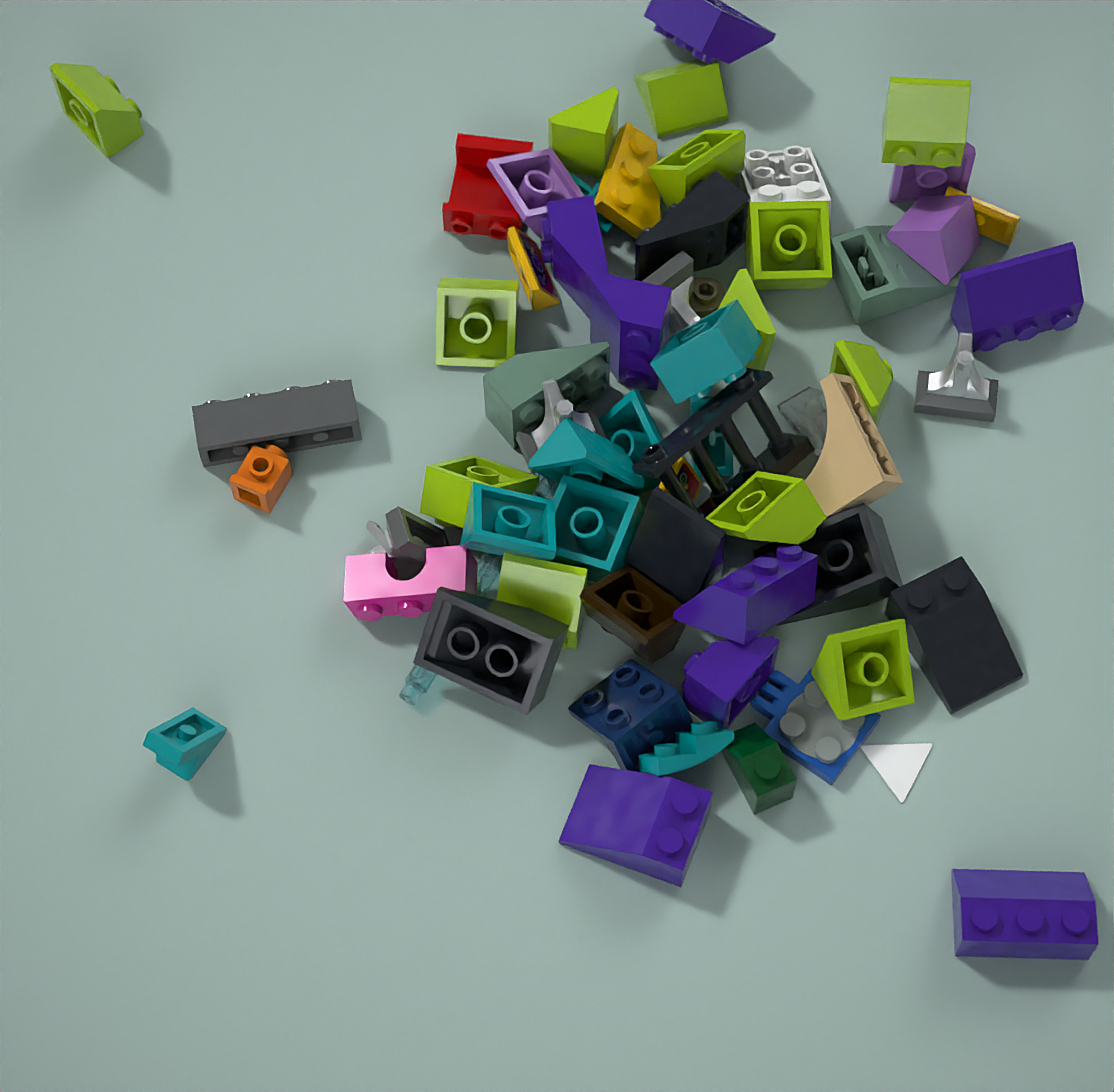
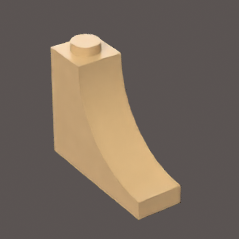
[805,373,903,518]

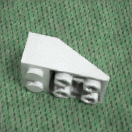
[738,146,831,238]

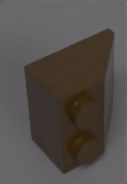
[579,564,687,664]

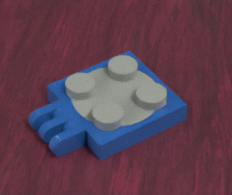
[749,669,881,786]

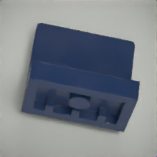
[568,659,693,772]

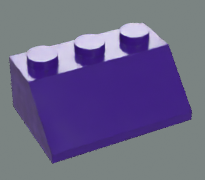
[644,0,776,64]
[950,242,1084,352]
[590,271,672,391]
[673,543,818,645]
[951,869,1099,960]

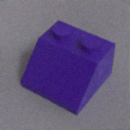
[681,636,780,730]

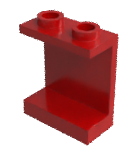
[442,133,533,240]

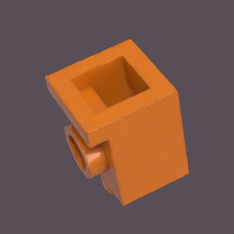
[229,444,293,514]

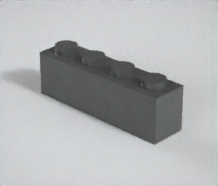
[192,379,362,468]

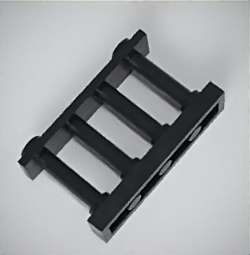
[631,368,815,518]

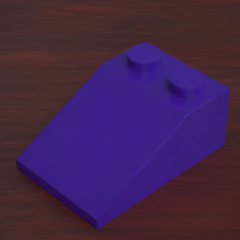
[540,195,609,319]
[559,764,713,887]

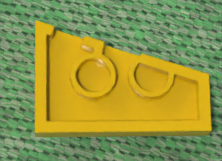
[594,122,661,239]

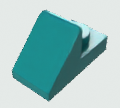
[143,707,227,781]

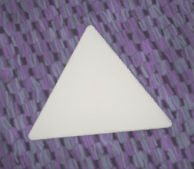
[861,743,932,803]

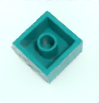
[650,299,763,405]
[550,475,644,582]

